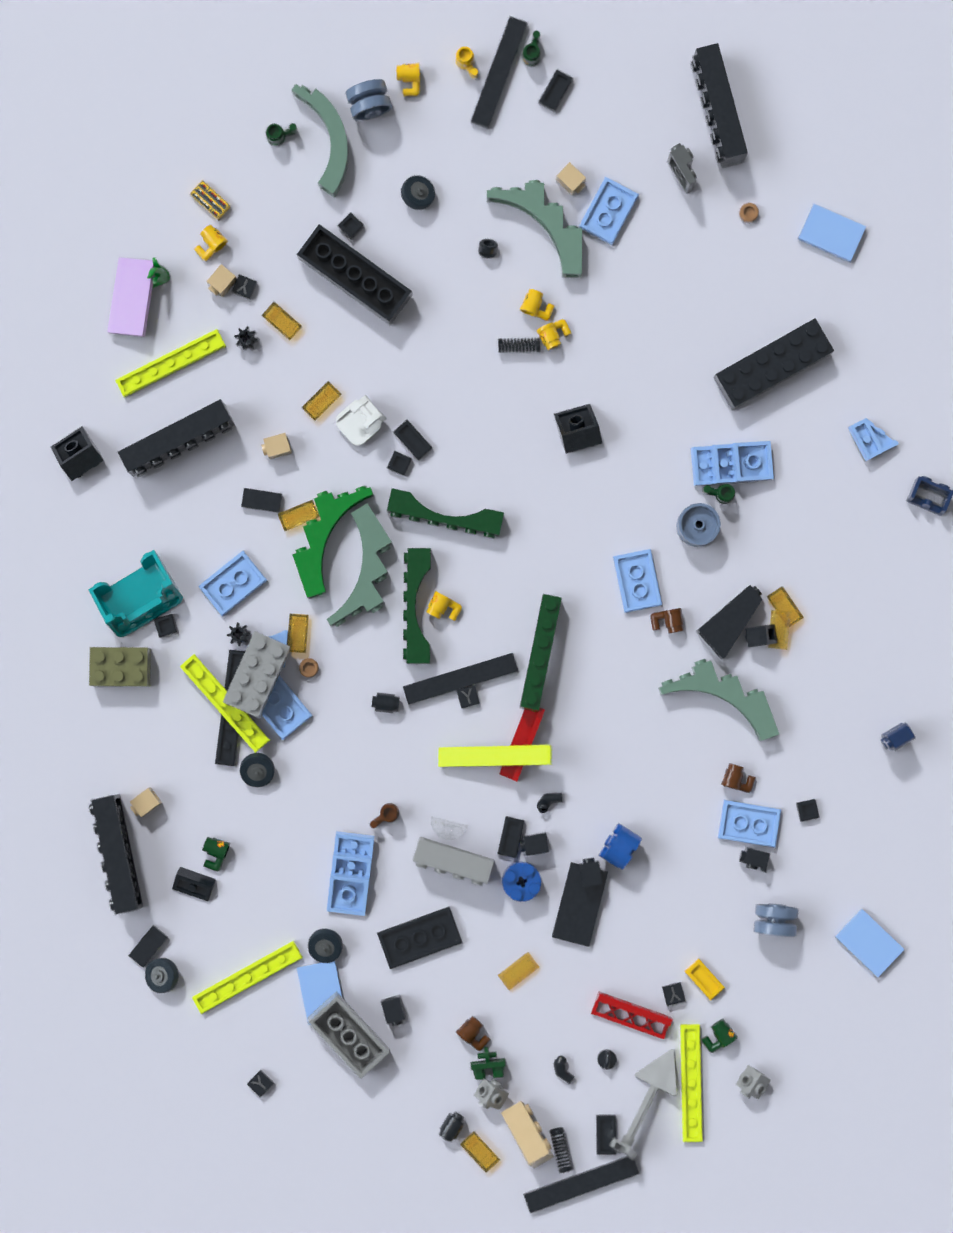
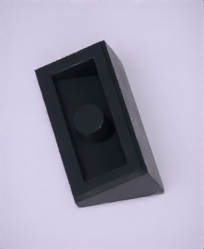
[172,867,216,902]

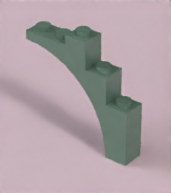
[487,180,582,278]
[327,503,392,627]
[658,659,779,741]

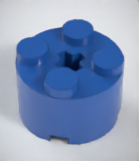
[598,823,642,870]
[502,861,541,902]

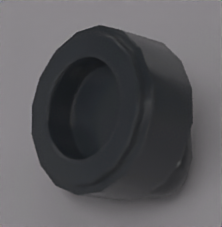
[478,239,498,258]
[597,1049,617,1070]

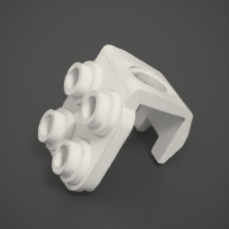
[336,395,386,446]

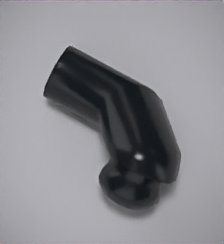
[537,793,562,813]
[553,1055,574,1084]

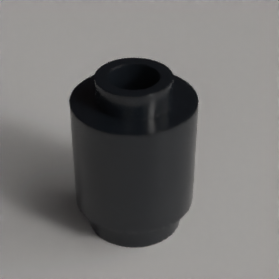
[371,692,400,713]
[439,1112,465,1142]

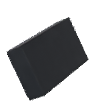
[538,69,573,112]
[393,420,433,461]
[241,488,282,513]
[497,816,525,858]
[128,925,168,967]
[596,1114,616,1155]

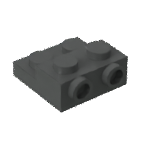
[667,143,697,194]

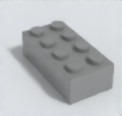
[223,631,291,719]
[413,837,494,886]
[308,991,389,1079]

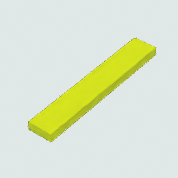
[115,329,226,398]
[180,654,270,753]
[438,745,552,767]
[192,940,303,1014]
[680,1024,703,1142]

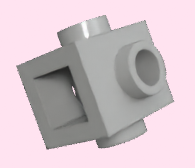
[736,1065,771,1100]
[474,1078,509,1110]

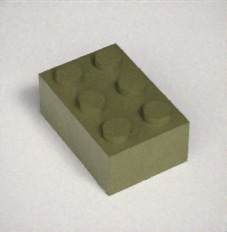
[89,647,151,687]

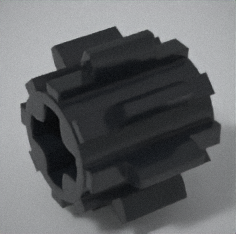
[234,326,258,351]
[226,622,251,646]

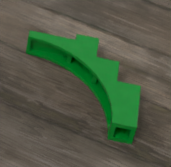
[292,485,374,599]

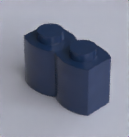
[880,723,915,751]

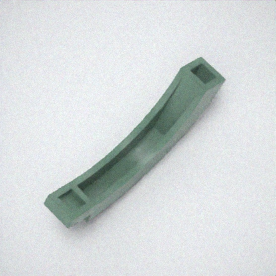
[292,84,349,198]

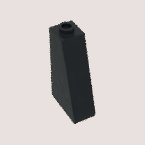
[696,585,763,660]

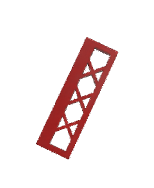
[499,708,545,782]
[591,991,673,1039]

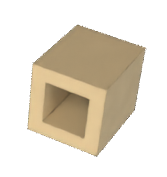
[556,162,586,196]
[206,264,237,297]
[261,433,292,459]
[130,787,162,817]

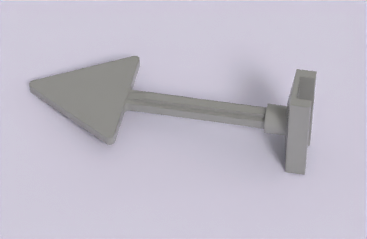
[610,1049,677,1161]

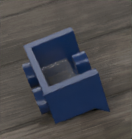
[906,476,953,516]

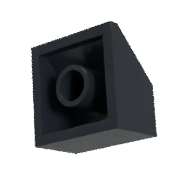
[554,404,602,454]
[51,426,104,481]

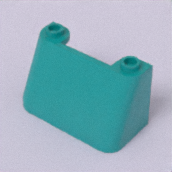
[88,550,183,637]

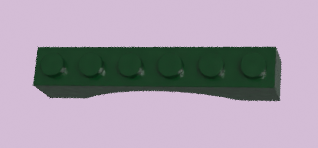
[387,488,504,539]
[403,548,431,664]
[519,594,562,712]

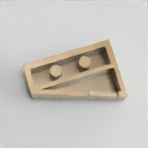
[501,1101,554,1168]

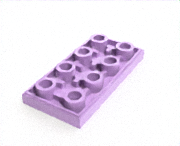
[107,257,155,337]

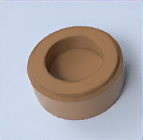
[739,203,759,223]
[299,658,319,678]

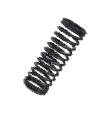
[498,337,540,353]
[549,1127,573,1173]

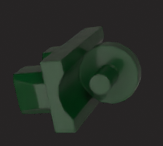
[470,1047,506,1080]

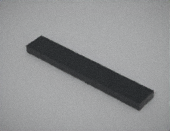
[471,16,528,129]
[215,650,245,766]
[403,653,518,705]
[523,1156,639,1213]

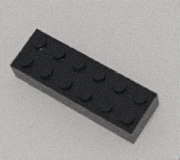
[691,43,748,168]
[296,224,412,325]
[713,318,834,410]
[118,399,235,477]
[89,794,143,915]

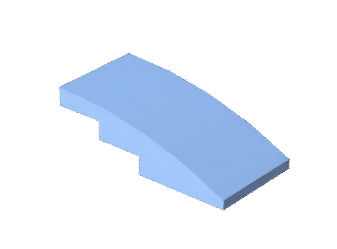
[691,441,774,486]
[327,831,375,916]

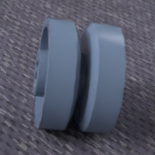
[345,79,393,121]
[676,503,721,547]
[754,903,799,936]

